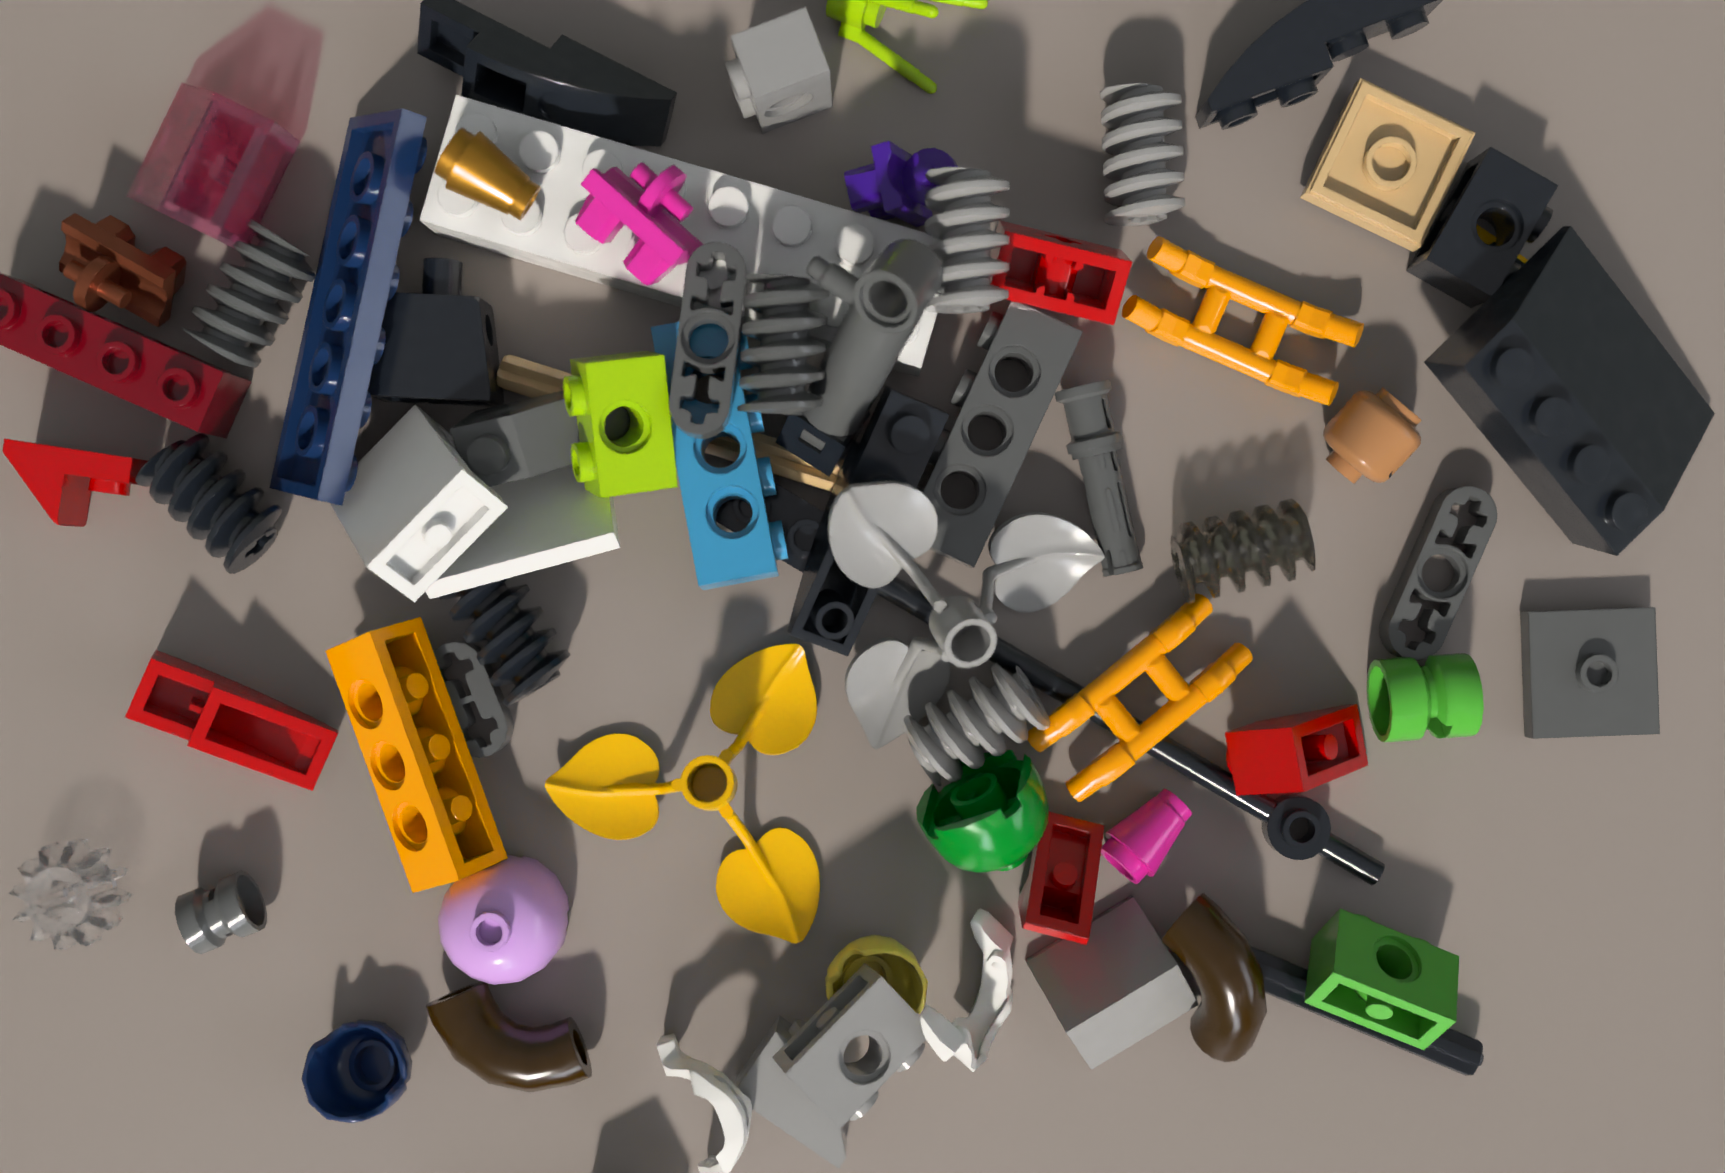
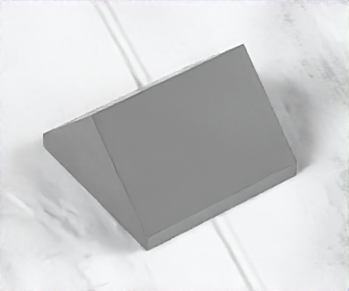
[1025,895,1199,1070]

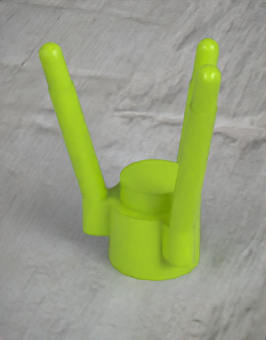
[826,0,988,94]

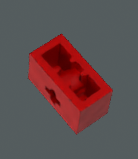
[990,220,1132,325]

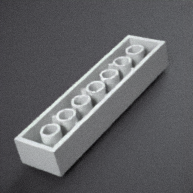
[419,95,942,377]

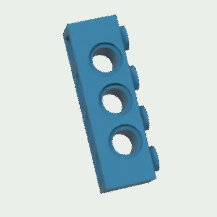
[650,313,789,590]

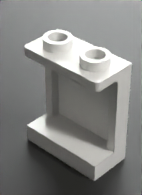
[330,404,508,602]

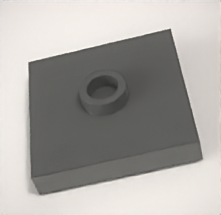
[1520,607,1660,739]

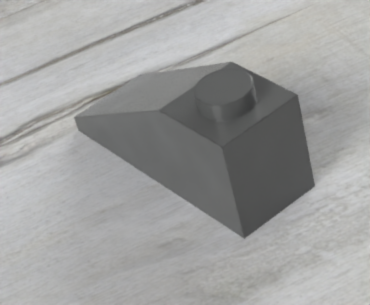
[450,391,630,487]

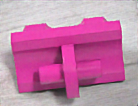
[575,162,704,286]

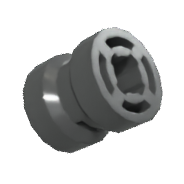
[175,870,267,954]

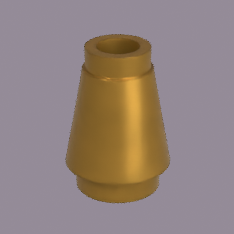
[434,127,541,221]

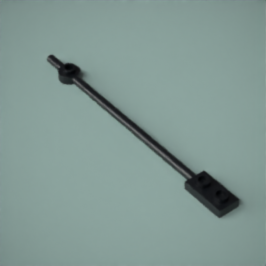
[716,482,1385,886]

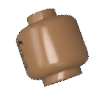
[1323,387,1422,484]

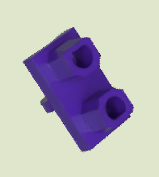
[844,141,958,227]

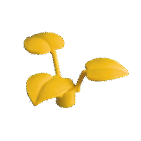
[545,644,820,943]

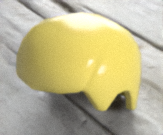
[825,934,928,1014]

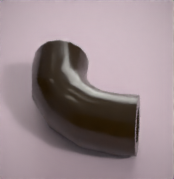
[1161,893,1267,1062]
[426,981,592,1093]

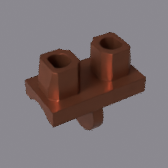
[59,213,187,327]

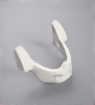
[920,908,1013,1072]
[656,1033,752,1173]

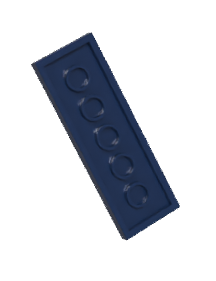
[269,108,427,506]

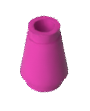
[1101,789,1192,884]

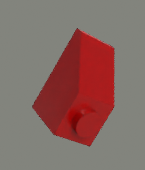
[1225,704,1368,796]

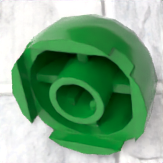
[916,749,1049,872]

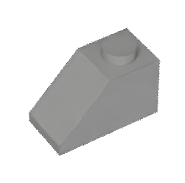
[735,1015,847,1169]

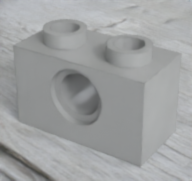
[725,7,832,134]
[772,963,926,1130]

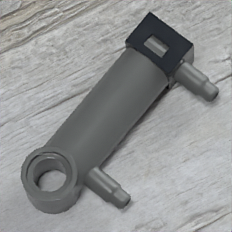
[775,239,943,477]

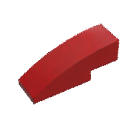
[125,650,338,791]

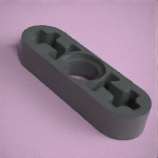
[669,242,748,439]
[1379,486,1498,660]

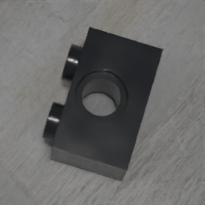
[1406,147,1558,308]

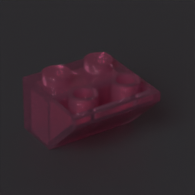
[126,82,300,250]

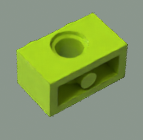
[563,351,678,498]

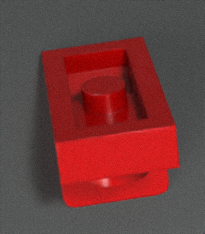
[2,439,148,527]
[1018,811,1105,945]

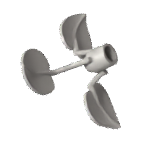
[828,481,1105,750]

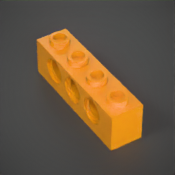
[325,617,508,893]

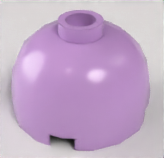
[438,855,569,985]

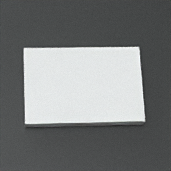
[425,465,620,599]

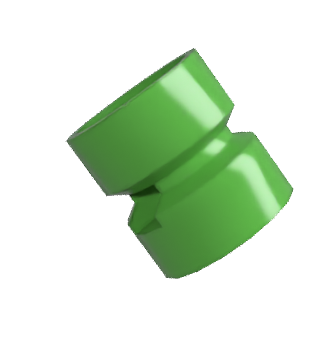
[1367,653,1484,743]

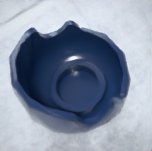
[301,1019,412,1123]

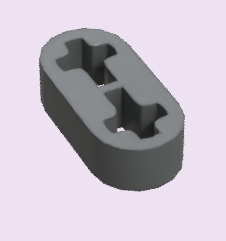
[434,641,514,758]

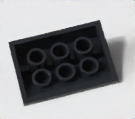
[1424,226,1715,556]

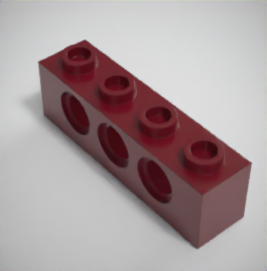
[0,272,252,439]

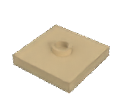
[1300,78,1475,252]

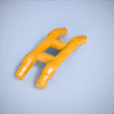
[1122,236,1364,406]
[1027,593,1253,802]

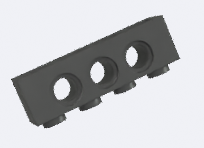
[916,301,1083,568]

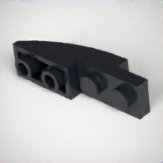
[417,0,677,147]
[1195,0,1443,130]
[787,386,949,657]

